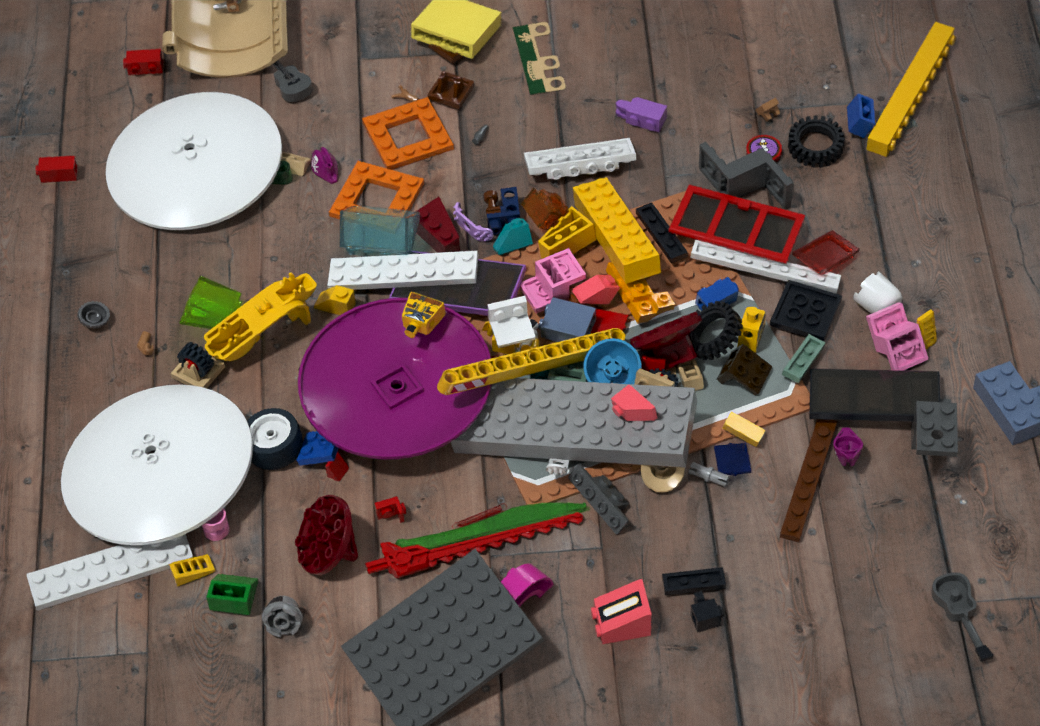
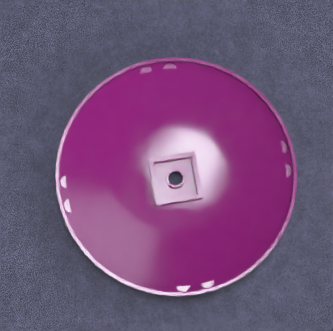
[298,298,492,460]

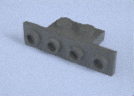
[568,463,629,534]

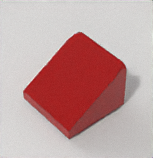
[325,452,349,482]

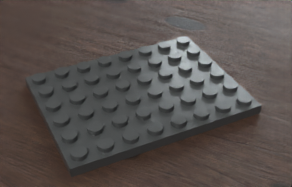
[341,549,544,726]

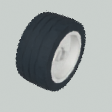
[247,408,303,470]

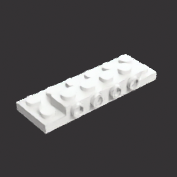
[524,138,636,179]

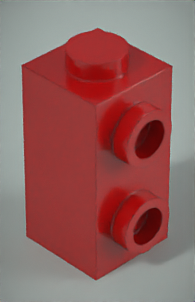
[123,49,163,75]
[35,156,78,183]

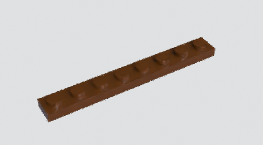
[780,408,838,542]

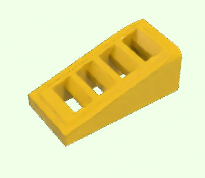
[916,310,937,349]
[169,554,216,587]

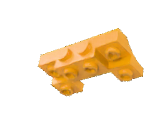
[606,262,675,324]

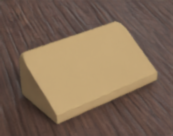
[278,152,311,176]

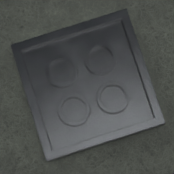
[770,280,842,341]

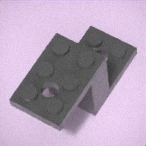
[699,142,794,210]
[911,397,958,457]

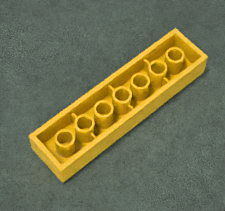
[573,177,661,283]

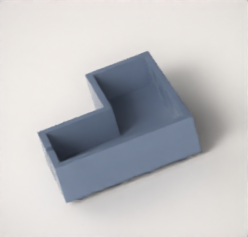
[973,361,1040,445]

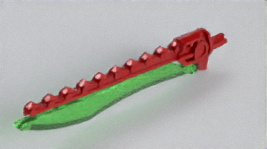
[365,502,586,579]

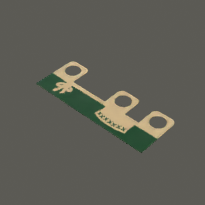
[512,22,566,95]

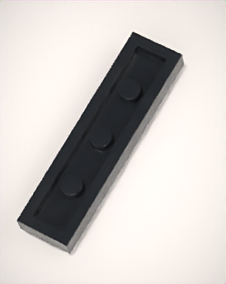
[636,202,688,264]

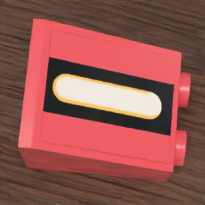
[590,579,651,645]

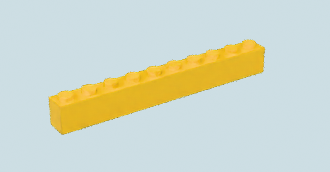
[866,22,956,157]

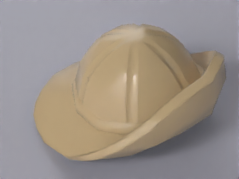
[641,465,685,492]

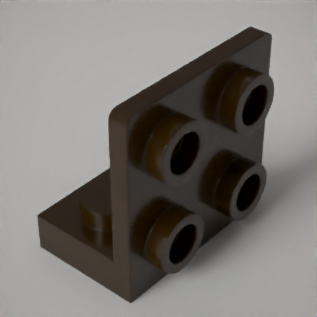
[716,344,772,395]

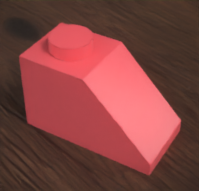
[572,275,619,304]
[611,384,658,421]

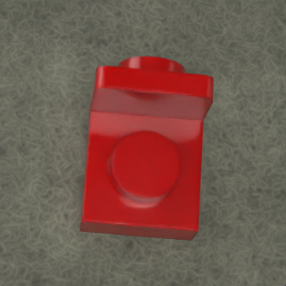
[374,496,407,523]

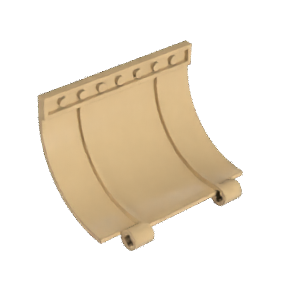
[162,0,288,78]

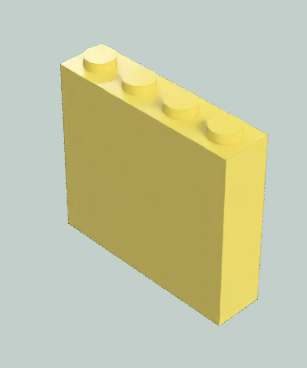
[411,0,501,59]

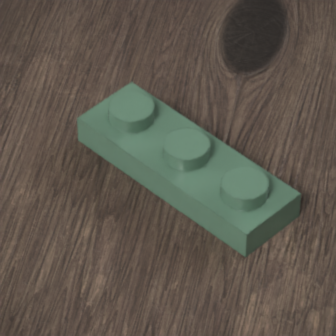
[782,334,826,383]

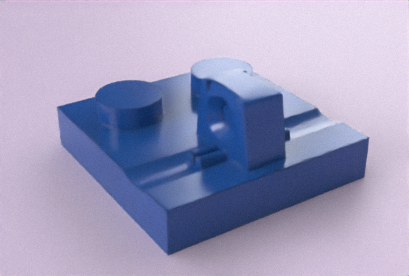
[296,431,339,466]

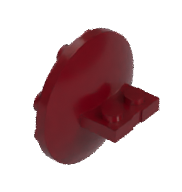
[630,311,703,370]
[295,495,359,575]

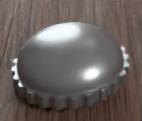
[77,301,110,329]

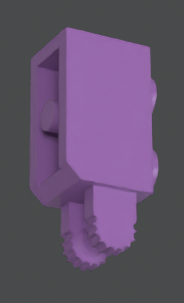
[616,97,667,132]

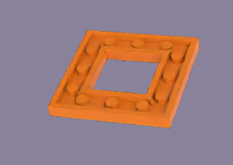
[362,97,454,170]
[329,161,424,235]

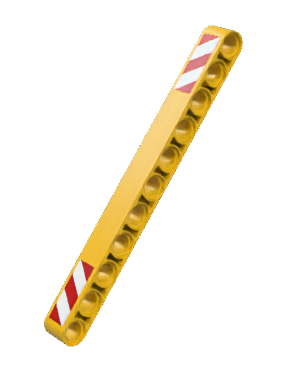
[437,328,625,395]

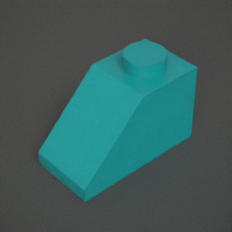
[493,218,533,255]

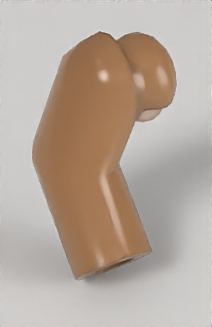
[137,331,154,356]

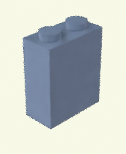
[538,297,596,342]

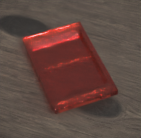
[792,230,860,275]

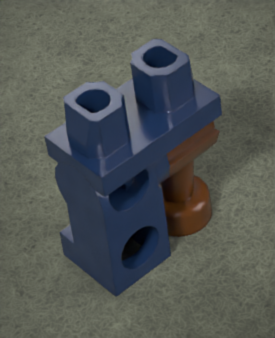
[483,187,520,235]

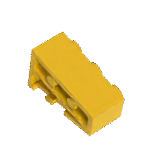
[538,206,596,259]

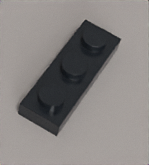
[662,567,726,595]

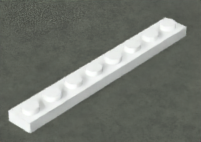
[690,240,841,293]

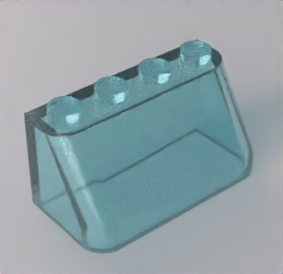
[340,205,420,255]

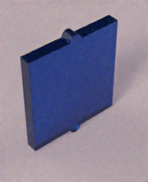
[714,443,751,476]

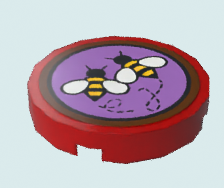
[746,135,782,162]

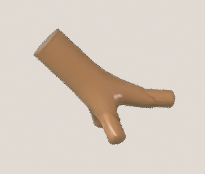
[391,85,419,102]

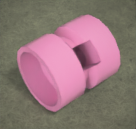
[202,508,229,541]

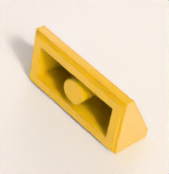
[722,411,765,447]

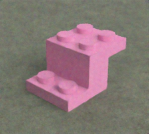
[519,248,586,314]
[866,302,928,371]

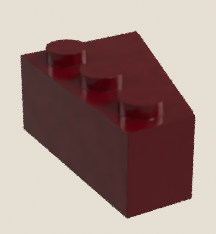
[410,196,460,253]

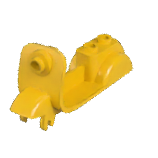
[204,273,317,361]

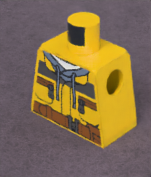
[402,292,445,338]
[737,307,765,353]

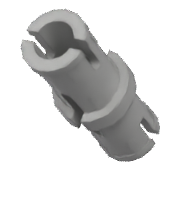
[689,462,730,488]

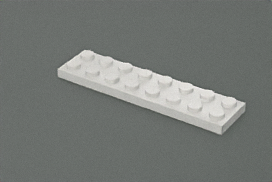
[327,251,478,290]
[26,534,193,611]

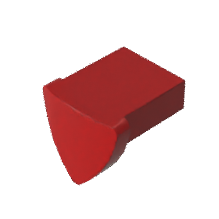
[641,354,666,372]

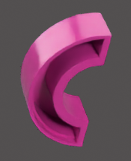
[500,564,554,607]

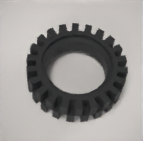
[788,115,845,168]
[688,301,743,361]

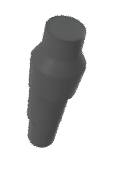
[472,124,488,145]

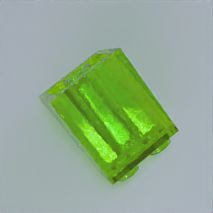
[179,276,242,329]

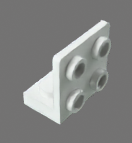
[487,296,535,348]

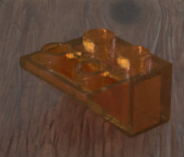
[521,188,569,231]

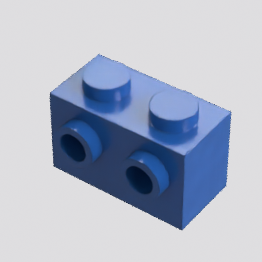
[847,93,875,138]

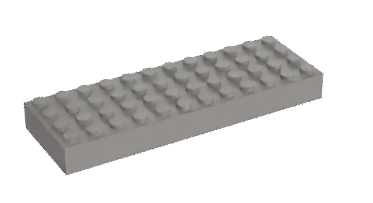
[451,378,697,467]

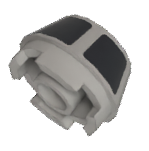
[262,596,303,637]

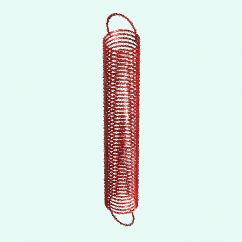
[452,504,507,530]

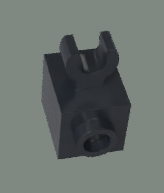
[690,591,724,633]

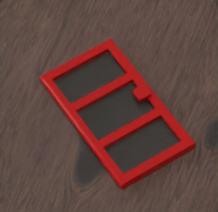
[669,184,805,264]

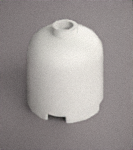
[853,271,902,314]

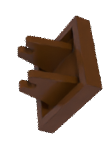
[427,71,475,109]

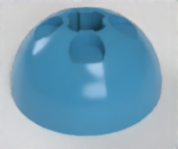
[584,338,641,384]

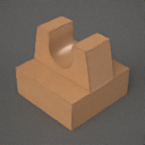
[755,97,780,122]

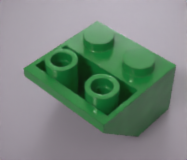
[206,574,259,615]

